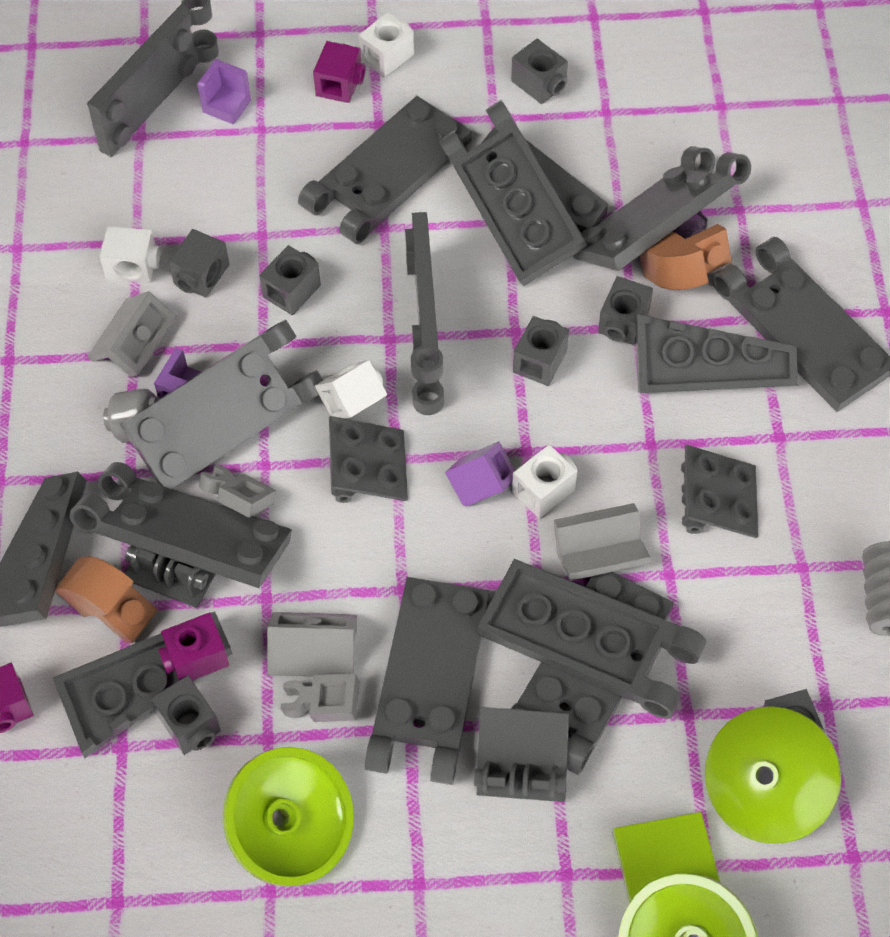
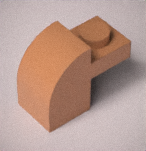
[639,224,732,290]
[55,556,158,643]

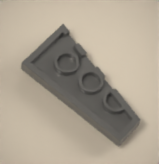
[635,314,798,393]

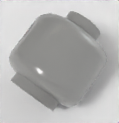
[103,389,160,443]

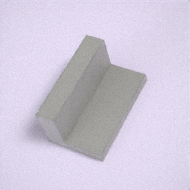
[87,291,177,377]
[554,503,651,581]
[267,612,357,677]

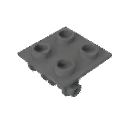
[329,416,408,503]
[681,445,758,538]
[124,545,216,608]
[474,707,569,802]

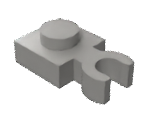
[199,465,276,518]
[280,673,359,722]

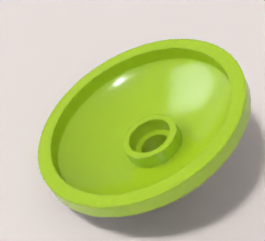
[705,707,841,844]
[223,747,354,887]
[618,873,758,937]

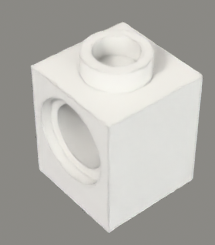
[358,12,414,78]
[99,226,161,283]
[315,360,387,419]
[512,444,577,519]

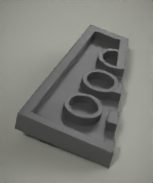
[481,126,608,233]
[0,471,87,627]
[53,611,232,759]

